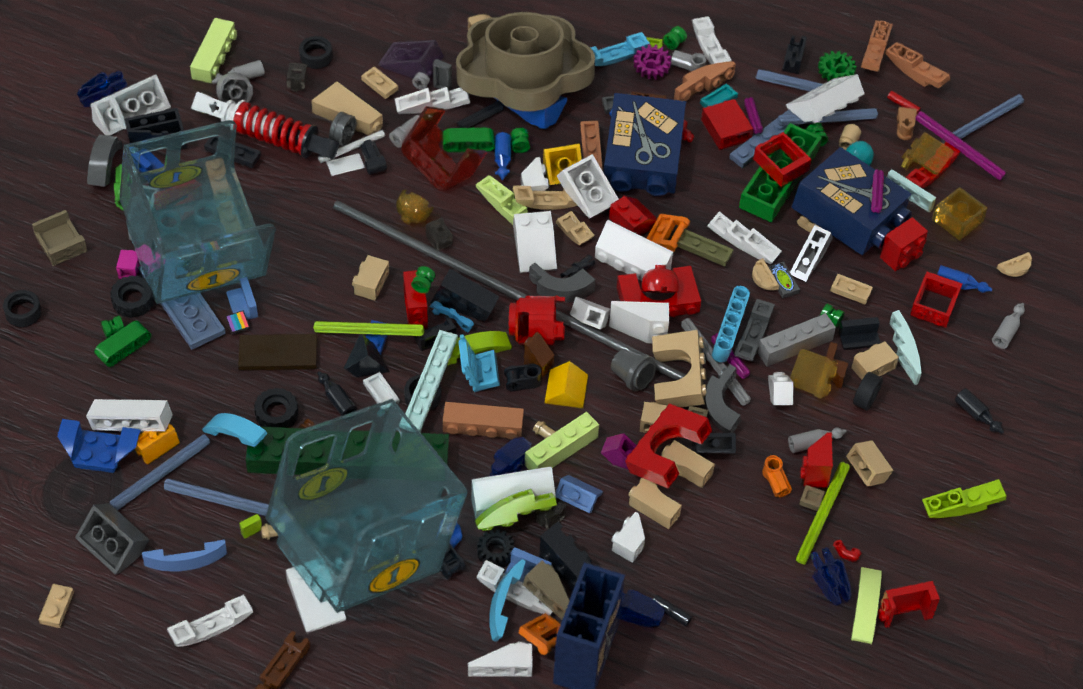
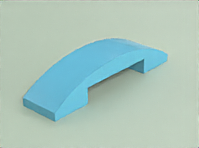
[591,32,650,66]
[202,413,268,447]
[489,559,526,641]

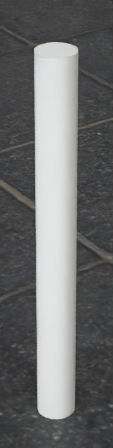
[318,130,385,163]

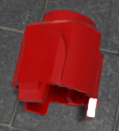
[509,295,565,346]

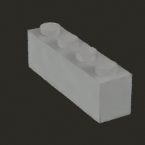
[757,313,836,367]

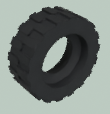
[110,275,154,318]
[254,388,299,428]

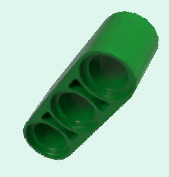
[442,128,495,152]
[94,321,151,367]

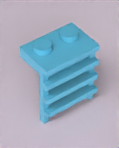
[458,334,500,392]

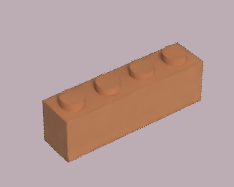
[443,402,524,439]

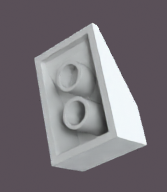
[557,154,619,219]
[513,211,557,274]
[609,301,669,343]
[286,557,346,633]

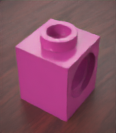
[116,250,142,279]

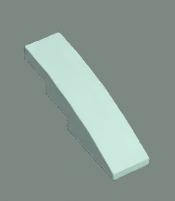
[889,310,921,385]

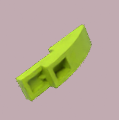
[922,479,1006,518]
[475,489,557,531]

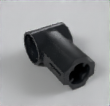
[360,140,387,175]

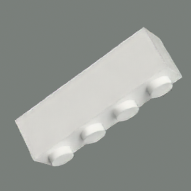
[86,399,173,431]

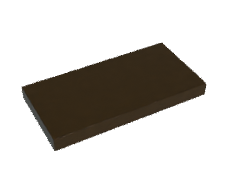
[238,334,317,370]

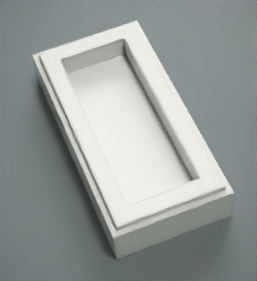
[363,372,400,411]

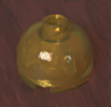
[396,190,434,225]

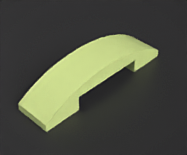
[851,567,881,644]

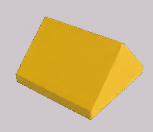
[543,144,582,185]
[545,361,588,408]

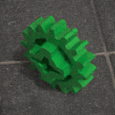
[818,51,856,82]

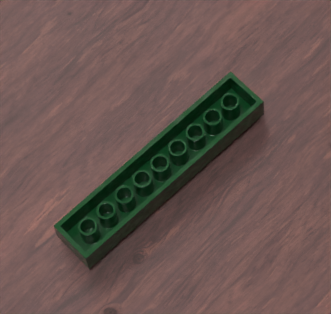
[246,427,449,481]

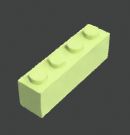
[190,18,237,83]
[524,412,599,470]

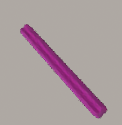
[915,111,1006,180]

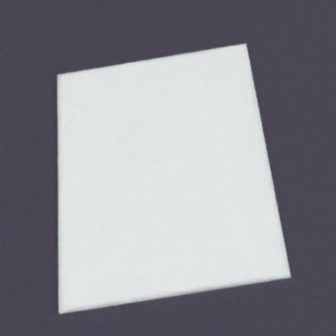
[326,153,365,176]

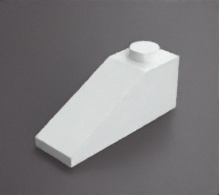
[468,642,532,676]

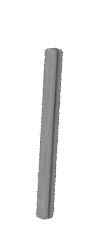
[681,318,751,406]

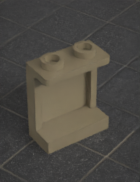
[32,210,87,266]

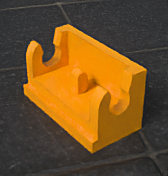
[135,424,180,465]

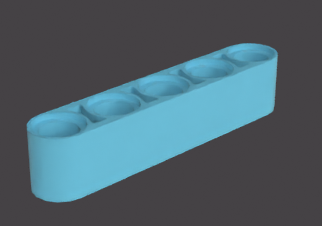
[712,286,750,362]

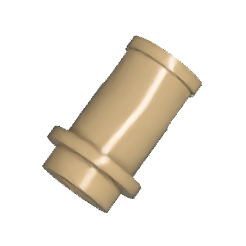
[533,421,556,439]
[261,522,287,540]

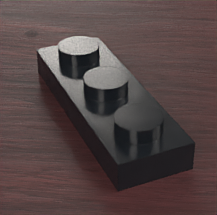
[204,133,261,168]

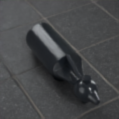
[318,371,357,419]
[955,388,1004,434]

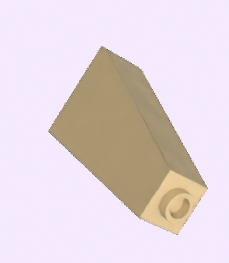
[311,82,383,135]

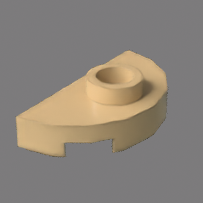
[997,252,1032,277]
[752,258,779,291]

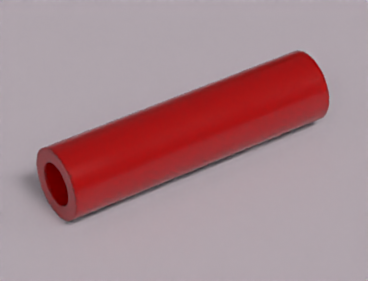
[887,91,921,116]

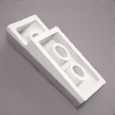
[91,74,171,136]

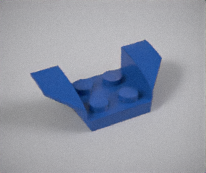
[57,419,141,473]

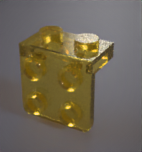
[901,132,953,175]
[790,349,838,399]

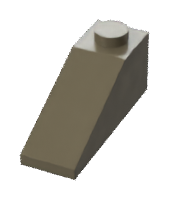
[522,560,569,619]

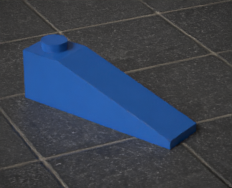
[494,96,567,129]

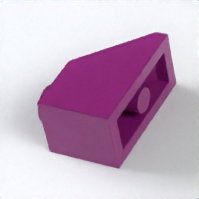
[601,433,637,470]

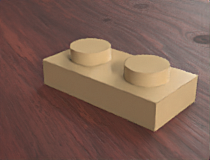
[361,67,398,99]
[830,274,873,305]
[39,584,74,628]

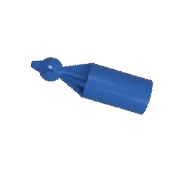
[495,132,511,180]
[937,265,992,293]

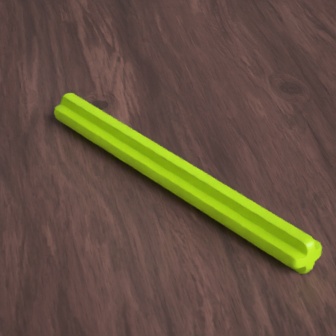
[313,321,424,336]
[796,462,850,564]

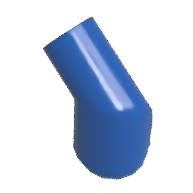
[447,521,463,548]

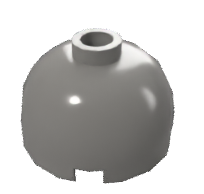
[216,72,253,103]

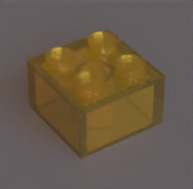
[932,187,987,240]

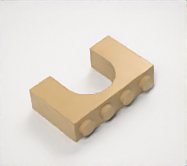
[652,330,707,408]
[628,440,714,529]

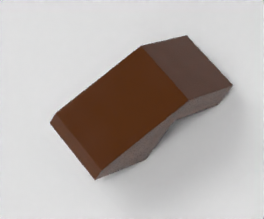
[823,342,848,389]

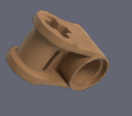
[897,107,917,140]

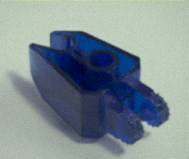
[77,71,127,107]
[490,437,532,476]
[811,547,851,606]
[620,590,665,627]

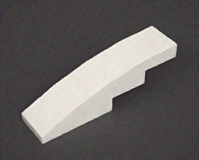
[395,87,470,114]
[707,211,781,264]

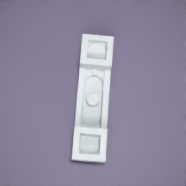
[692,16,731,64]
[476,560,552,615]
[167,595,253,647]

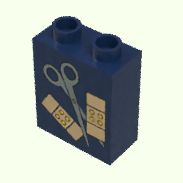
[604,93,686,196]
[791,147,912,256]
[553,563,625,689]

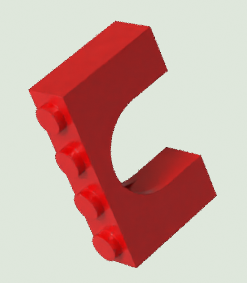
[617,266,701,317]
[625,403,712,488]

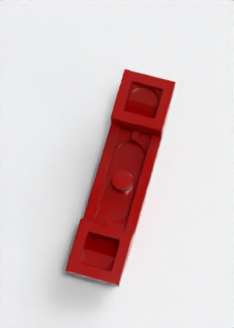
[905,142,961,189]

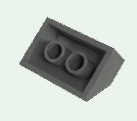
[75,503,149,575]

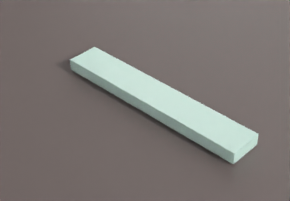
[401,330,458,433]

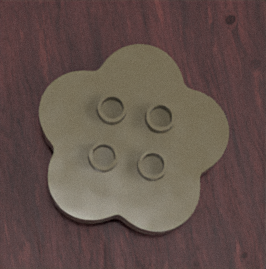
[456,12,595,111]

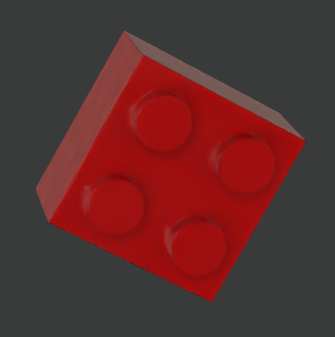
[880,217,928,271]

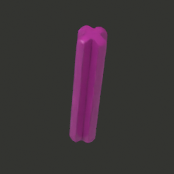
[744,97,763,134]
[871,169,884,213]
[711,333,750,379]

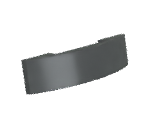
[734,299,775,361]

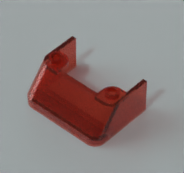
[401,106,487,191]

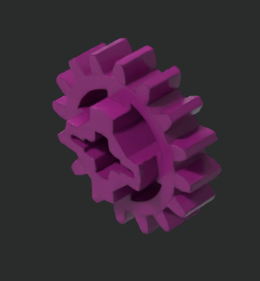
[634,44,671,79]

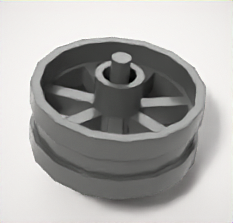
[329,112,357,146]

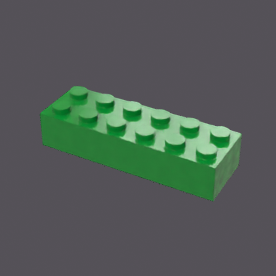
[739,123,822,223]

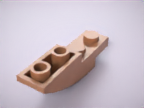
[861,20,893,72]
[885,42,950,89]
[674,62,736,101]

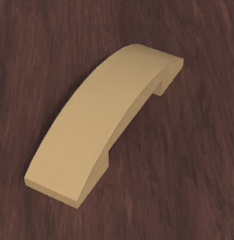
[513,186,578,210]

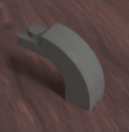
[87,135,122,186]
[529,263,596,303]
[706,364,741,433]

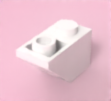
[521,157,549,191]
[570,296,611,329]
[768,372,793,405]
[612,512,645,563]

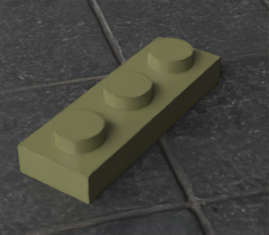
[677,229,734,267]

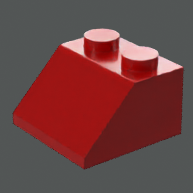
[609,196,657,236]
[800,432,833,488]

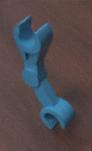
[429,301,474,333]

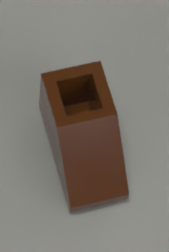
[523,332,555,378]

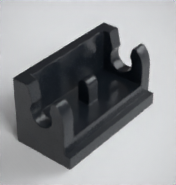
[782,36,807,74]
[413,316,456,351]

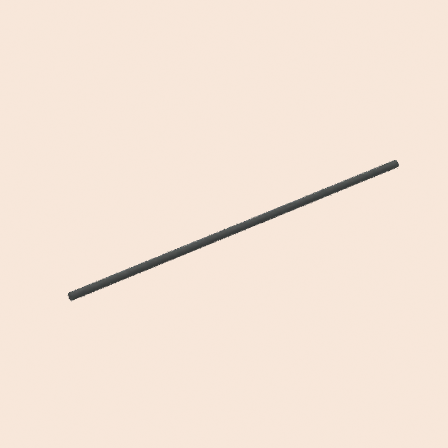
[333,200,725,399]

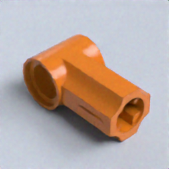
[762,455,792,498]

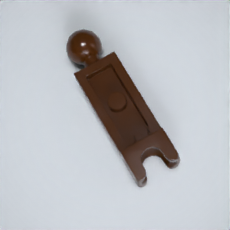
[255,631,310,689]

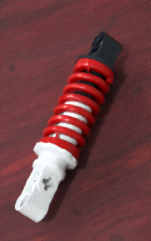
[191,92,340,160]

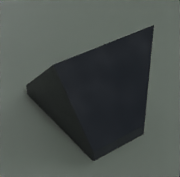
[344,334,390,377]

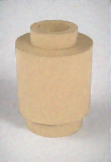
[839,124,861,150]

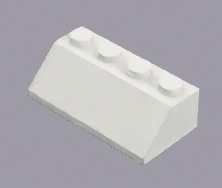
[786,74,864,123]
[595,220,673,281]
[472,467,556,519]

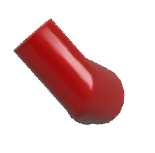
[682,120,694,142]
[833,540,861,562]

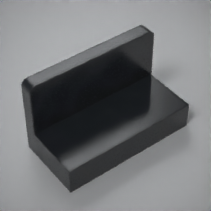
[838,317,880,350]

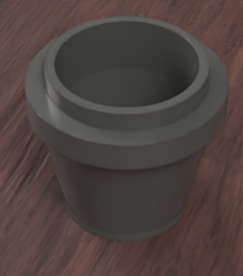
[611,349,656,392]

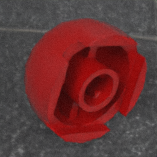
[641,265,679,293]

